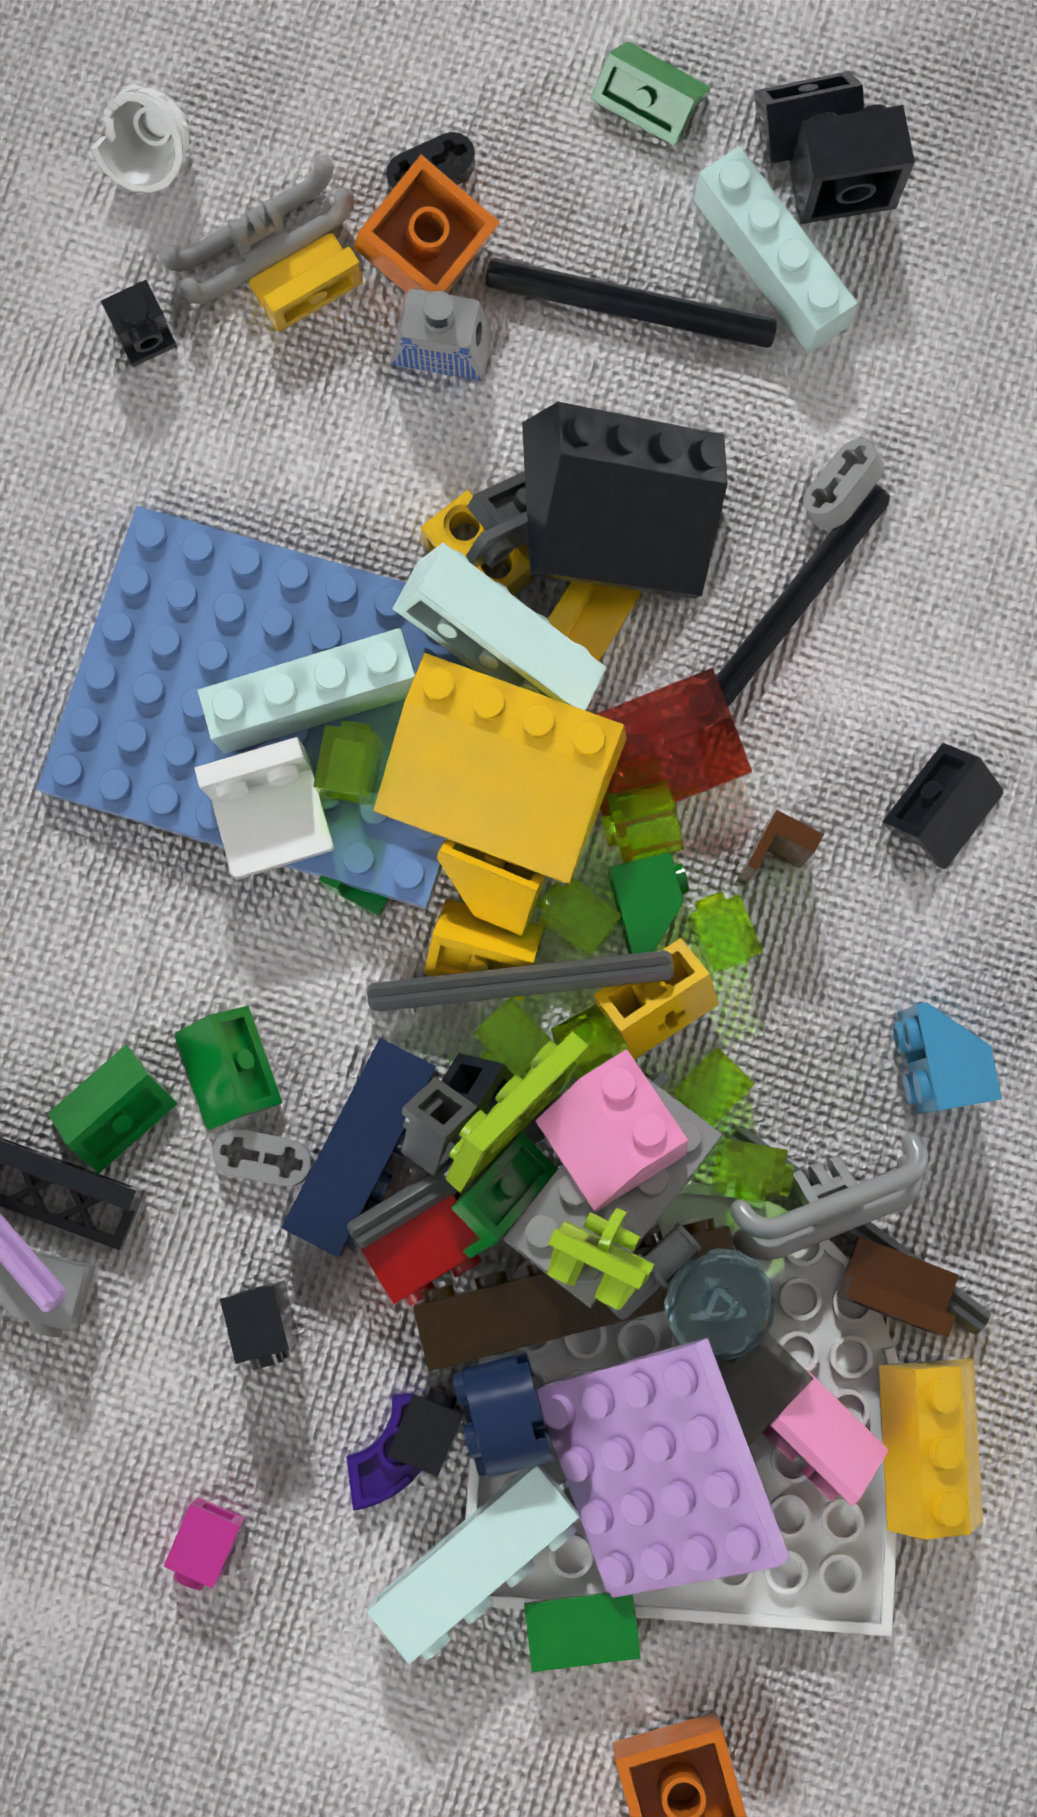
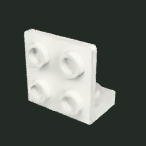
[194,737,334,879]

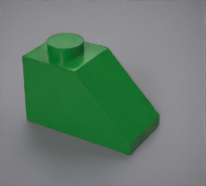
[608,852,689,954]

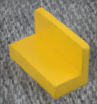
[249,233,363,333]
[548,581,640,662]
[424,899,544,1002]

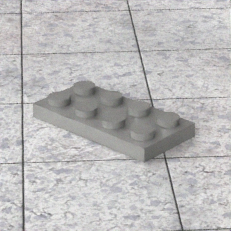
[504,1077,723,1309]

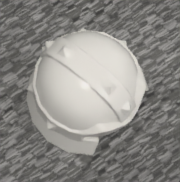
[90,84,189,193]

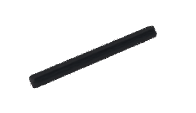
[485,258,777,348]
[691,484,891,728]

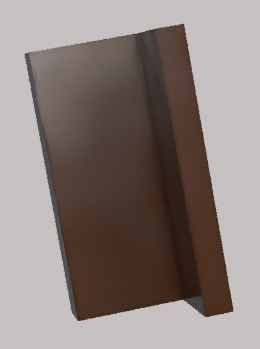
[736,810,824,885]
[836,1236,959,1337]

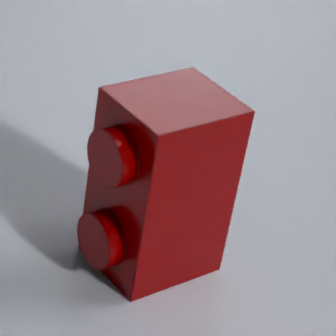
[361,1194,482,1306]

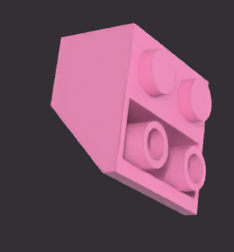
[758,1367,889,1507]

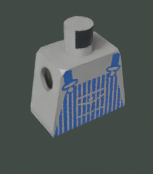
[391,289,493,381]

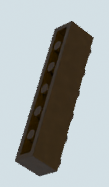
[413,1217,738,1372]

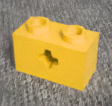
[593,938,719,1060]

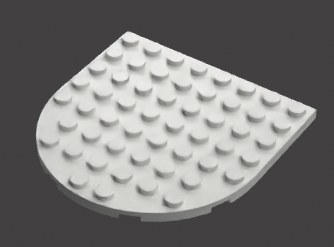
[466,1184,898,1636]

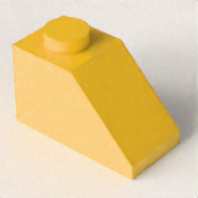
[437,839,547,936]

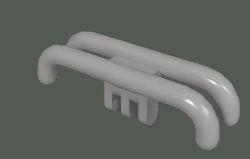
[159,155,354,304]
[729,1132,928,1261]

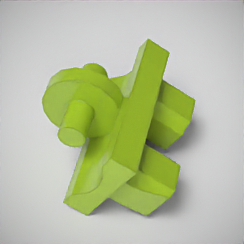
[547,1208,655,1310]

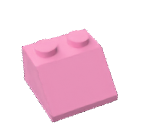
[536,1049,688,1213]

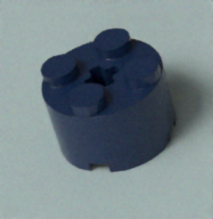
[452,1352,554,1478]

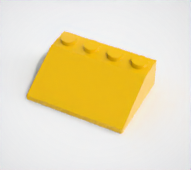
[373,652,626,885]

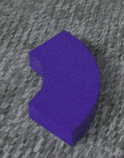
[346,1386,446,1511]

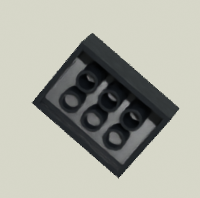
[522,401,728,599]

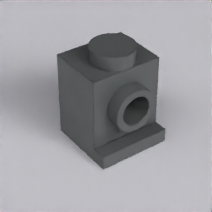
[401,1077,477,1176]

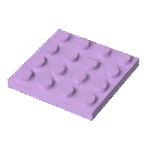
[536,1338,790,1598]

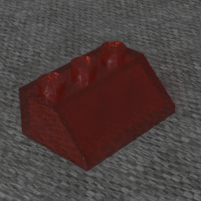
[596,668,753,829]

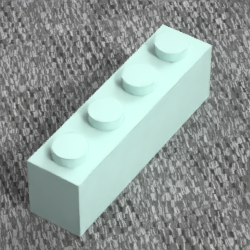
[694,146,858,354]
[392,543,606,711]
[197,628,416,754]
[367,1465,579,1665]

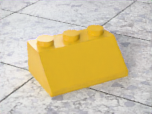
[879,1358,983,1540]

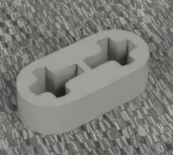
[803,439,884,529]
[212,1129,313,1186]

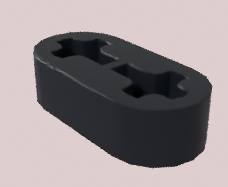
[386,132,475,193]

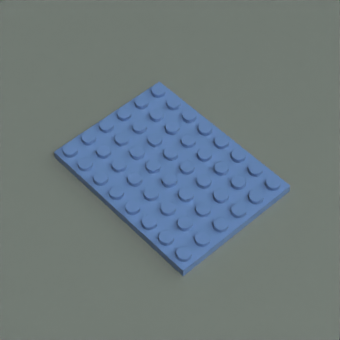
[36,506,475,910]

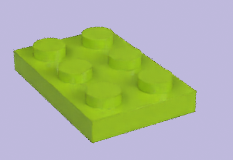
[445,1031,589,1193]

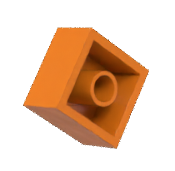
[353,155,500,293]
[612,1712,747,1817]

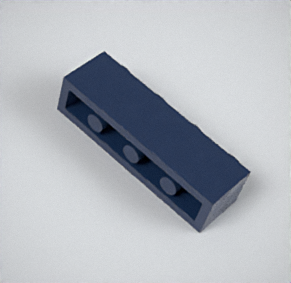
[281,1038,438,1257]

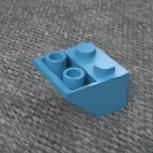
[892,1002,1002,1114]

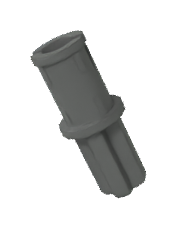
[606,1222,702,1320]

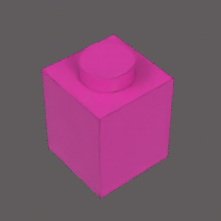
[163,1497,246,1590]

